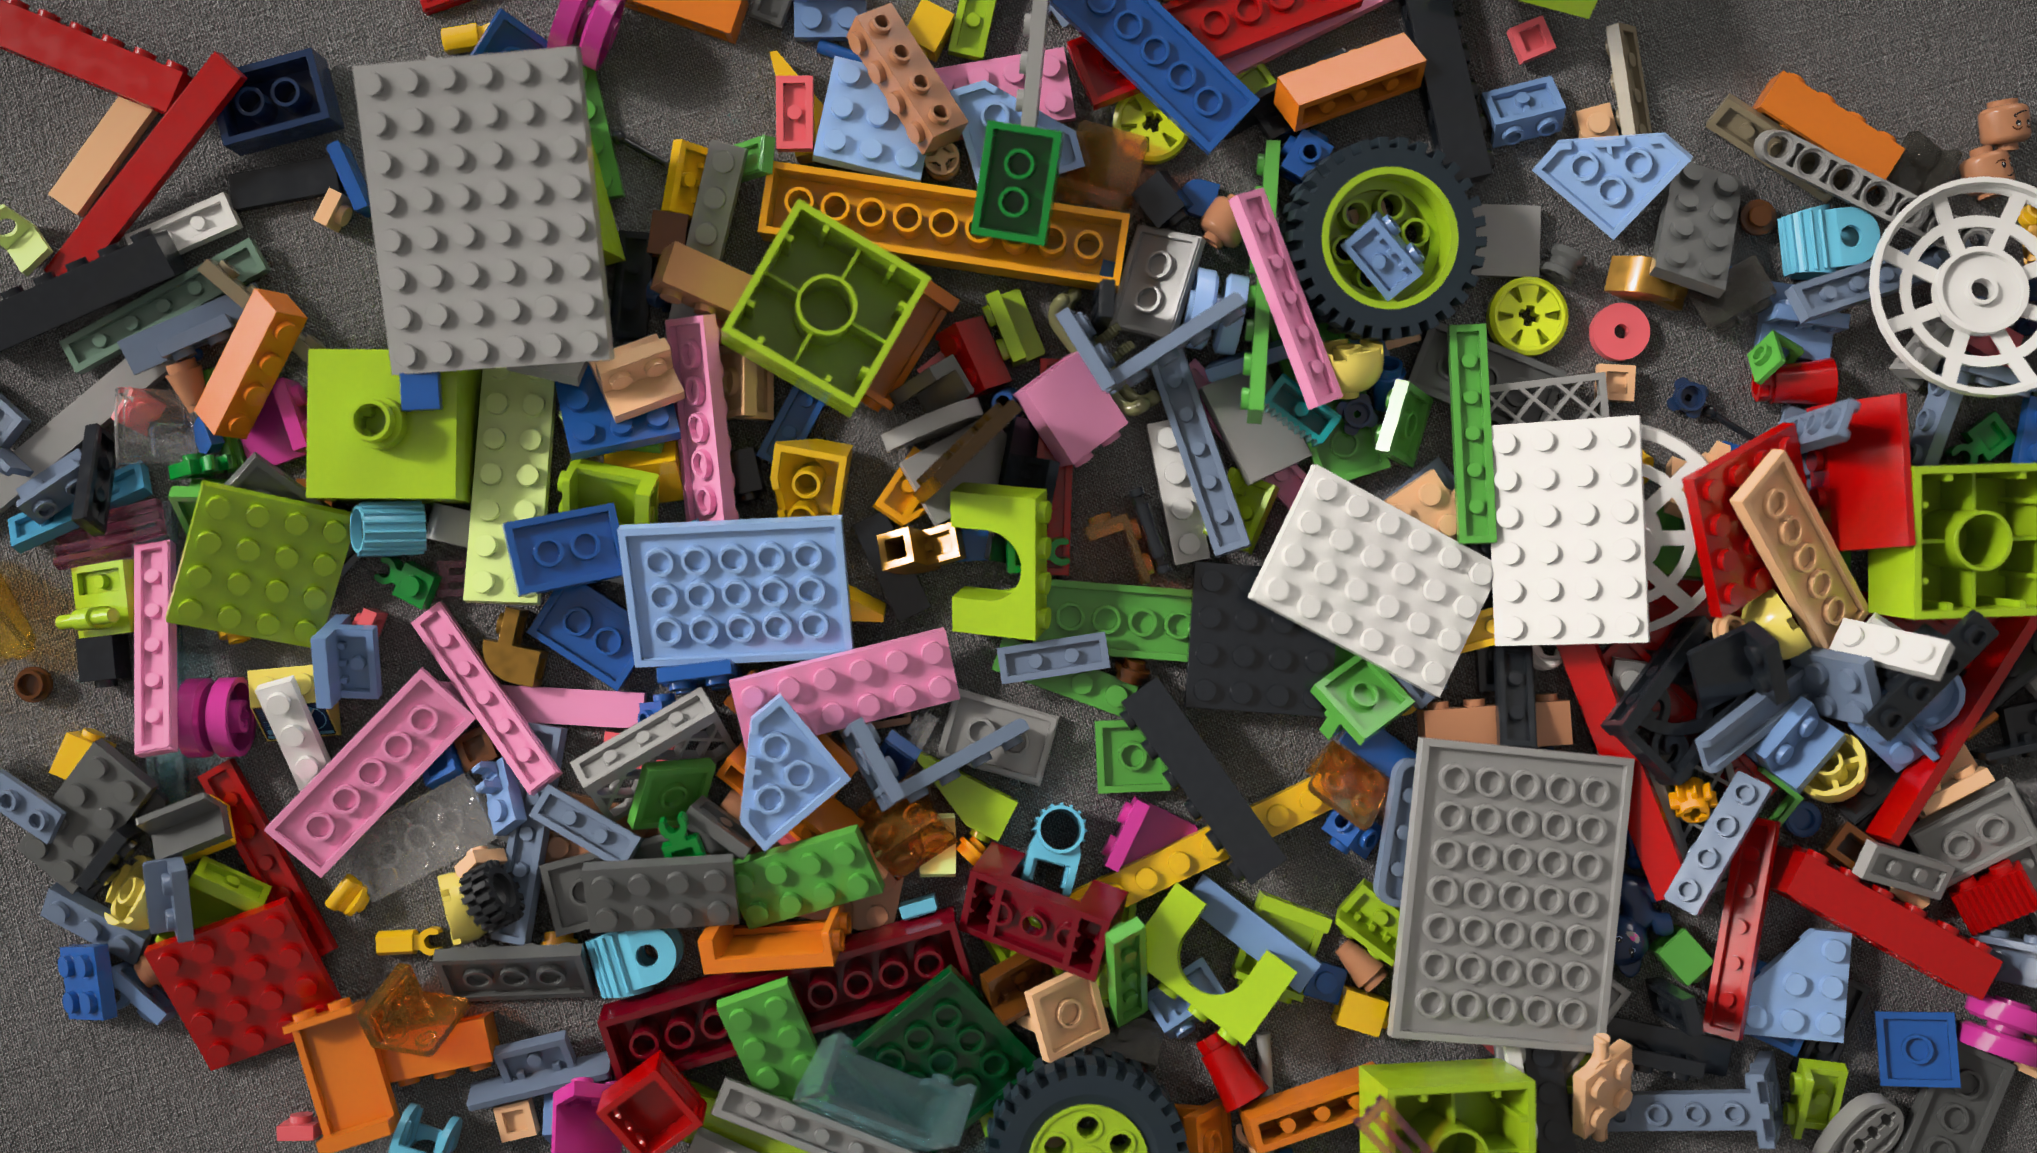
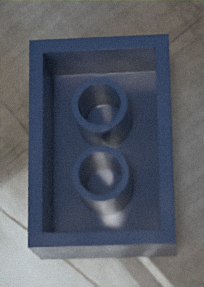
[216,48,345,156]

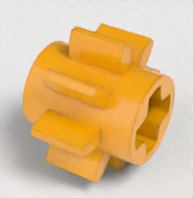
[1668,777,1718,823]

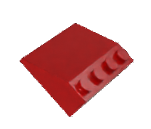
[1806,393,1916,552]

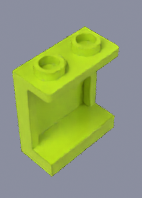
[557,459,659,526]
[155,855,272,943]
[1230,890,1333,1004]

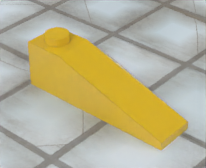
[770,439,853,518]

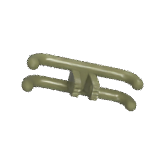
[1048,287,1161,416]

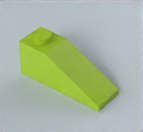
[917,751,1018,843]

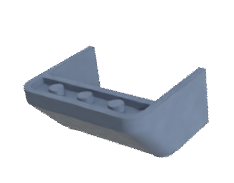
[1373,758,1416,907]

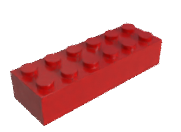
[1769,844,2003,1001]

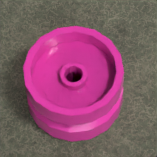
[547,0,626,71]
[177,677,257,758]
[1956,995,2037,1068]

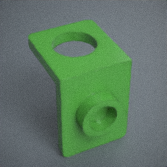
[1747,330,1804,385]
[1757,766,1804,827]

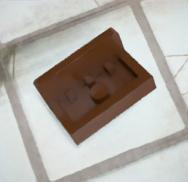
[980,953,1056,1026]

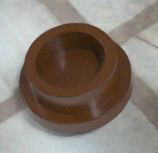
[1739,199,1777,236]
[1114,657,1150,686]
[14,666,53,703]

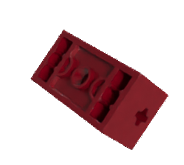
[958,841,1128,982]

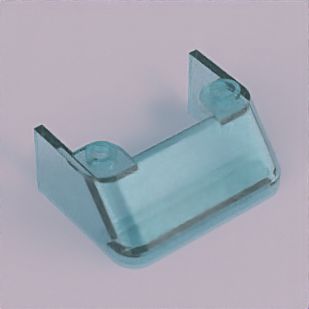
[792,1032,977,1151]

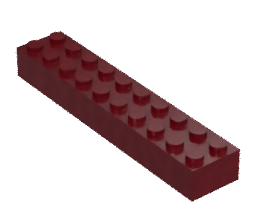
[597,906,975,1081]

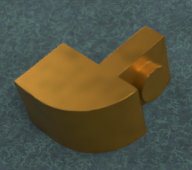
[1604,256,1688,311]
[876,522,966,574]
[483,607,549,688]

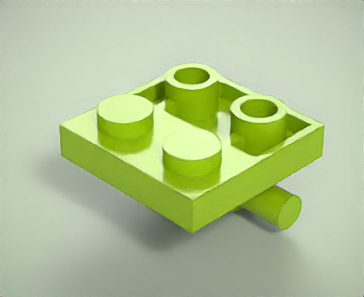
[55,559,134,638]

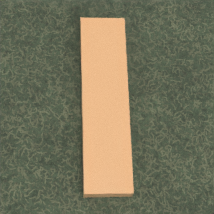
[48,96,158,217]

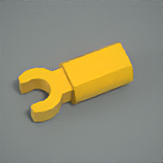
[441,23,490,55]
[375,926,443,956]

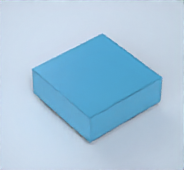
[899,892,939,921]

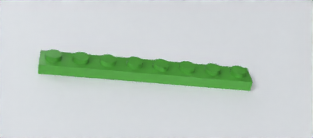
[1240,140,1281,424]

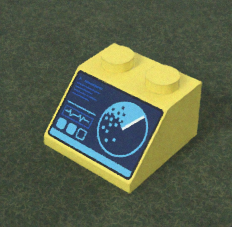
[247,665,341,741]

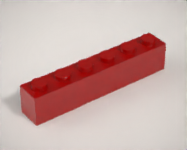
[0,0,193,115]

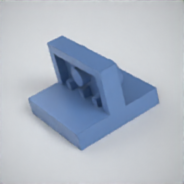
[1754,281,1851,362]
[310,614,383,709]
[1744,696,1847,794]

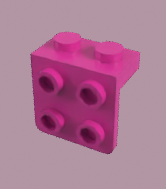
[240,377,308,466]
[1101,795,1198,890]
[551,1077,622,1153]

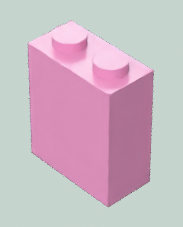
[1013,351,1128,467]

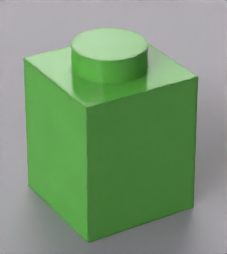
[1648,924,1714,986]

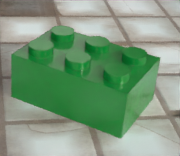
[970,120,1065,246]

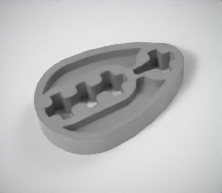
[881,398,984,453]
[1811,1093,1904,1153]

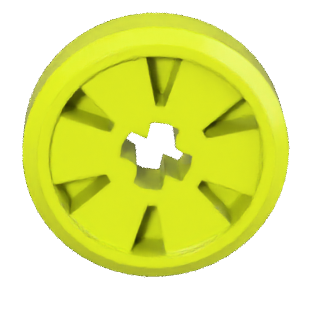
[1112,92,1189,165]
[1486,277,1569,357]

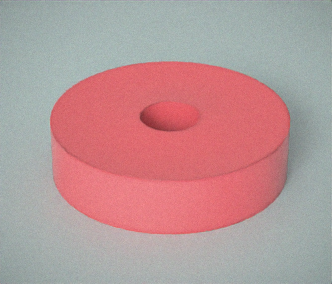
[1589,303,1650,362]

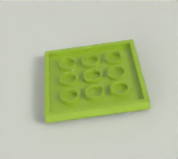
[165,480,351,648]

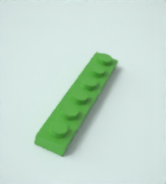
[1447,323,1497,545]

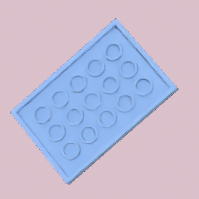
[617,515,854,668]

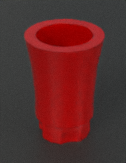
[1751,357,1838,406]
[1196,1029,1270,1113]

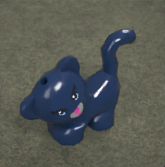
[1614,872,1674,978]

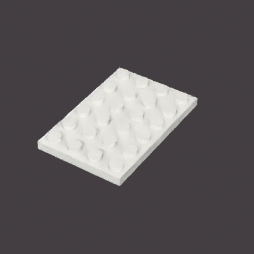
[1491,415,1650,646]
[1247,464,1493,697]

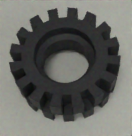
[459,859,525,933]

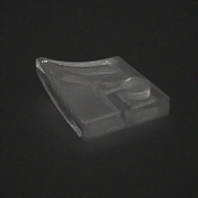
[114,387,196,465]

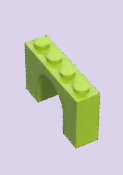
[950,482,1052,641]
[1145,882,1298,1046]

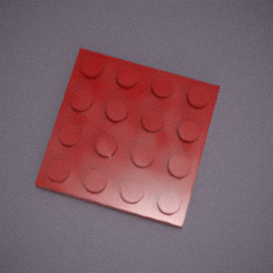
[1682,422,1809,619]
[143,897,342,1071]

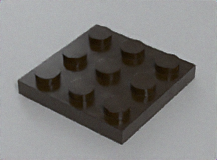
[913,398,1023,504]

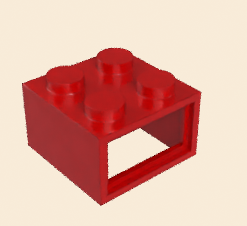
[596,1050,707,1153]

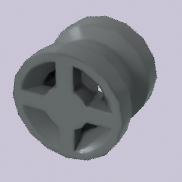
[1540,243,1586,287]

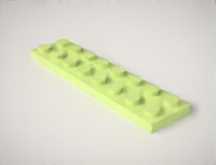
[463,367,557,606]

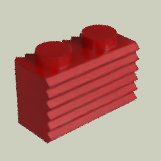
[935,315,1012,400]
[1947,859,2037,936]

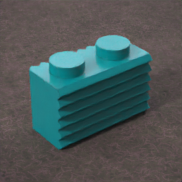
[1264,373,1342,447]

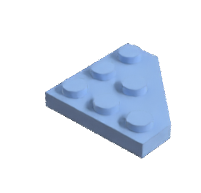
[812,56,926,182]
[950,80,1085,186]
[1532,132,1693,240]
[740,693,851,852]
[1744,928,1852,1043]

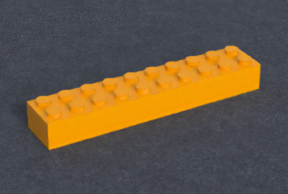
[757,161,1130,294]

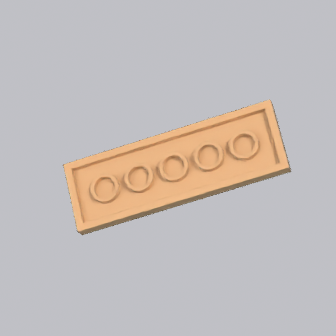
[1730,449,1869,649]

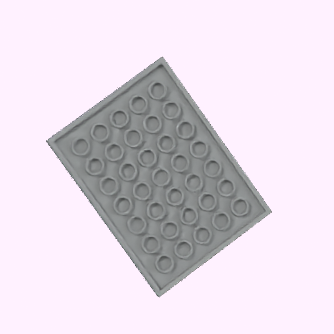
[352,46,615,375]
[1387,737,1635,1053]

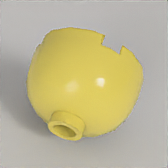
[1323,339,1384,399]
[1741,588,1812,660]
[1802,729,1869,803]
[104,855,155,931]
[437,872,488,946]

